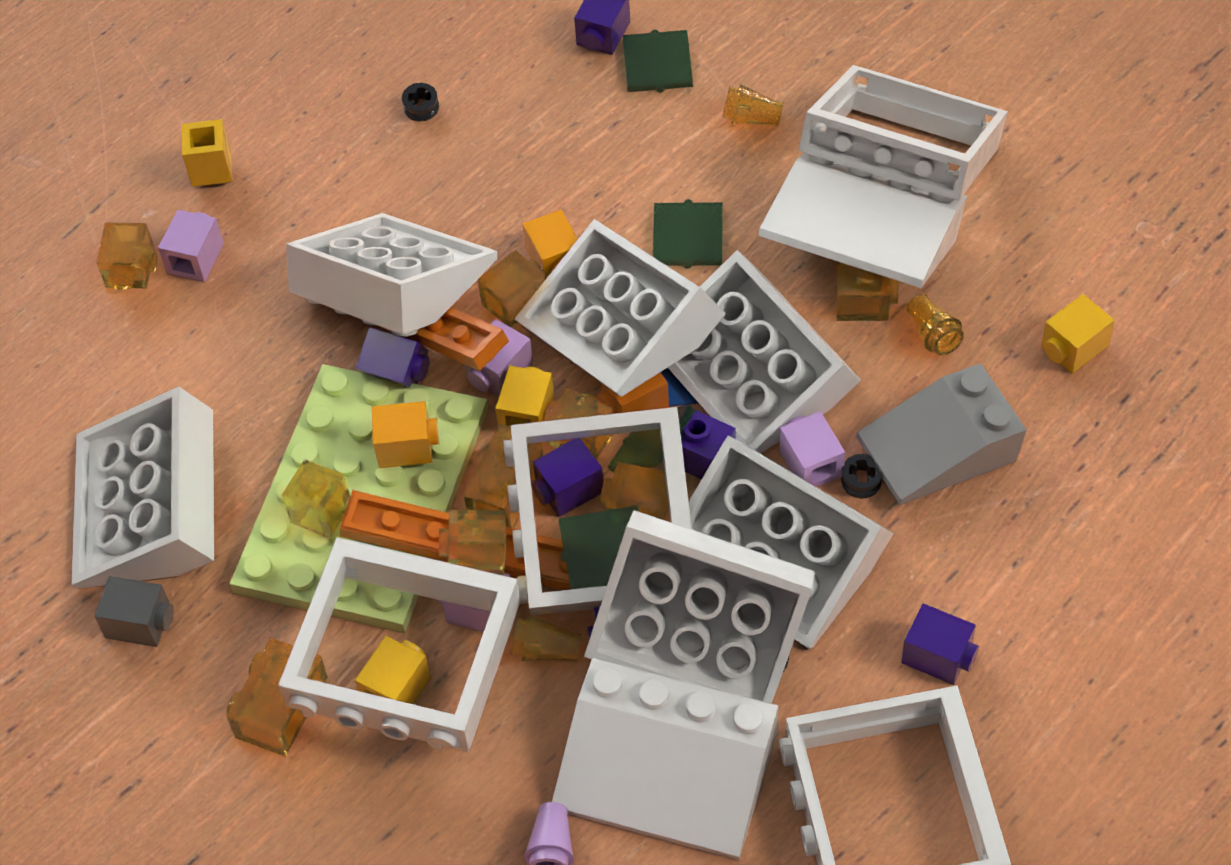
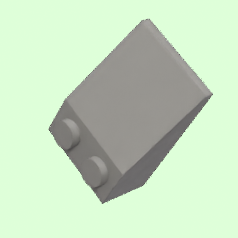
[856,363,1027,505]

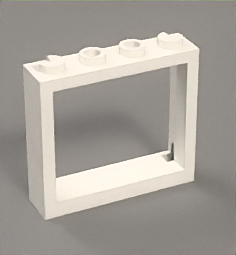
[798,65,1008,201]
[503,407,692,616]
[278,537,520,752]
[779,686,1011,865]

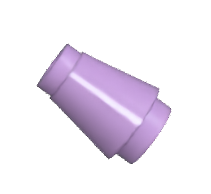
[524,802,574,865]

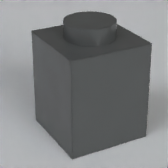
[94,576,174,647]

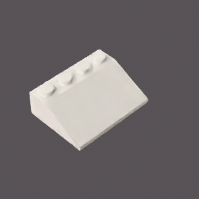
[758,152,967,288]
[286,213,497,336]
[515,219,726,397]
[668,250,861,454]
[72,387,214,589]
[689,436,894,649]
[584,510,815,704]
[552,658,779,861]

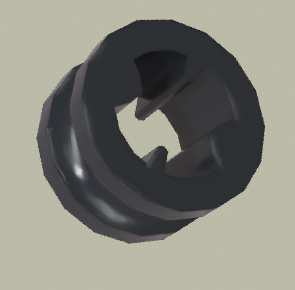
[402,82,439,122]
[841,454,882,499]

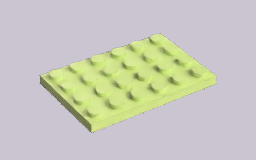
[230,364,489,633]

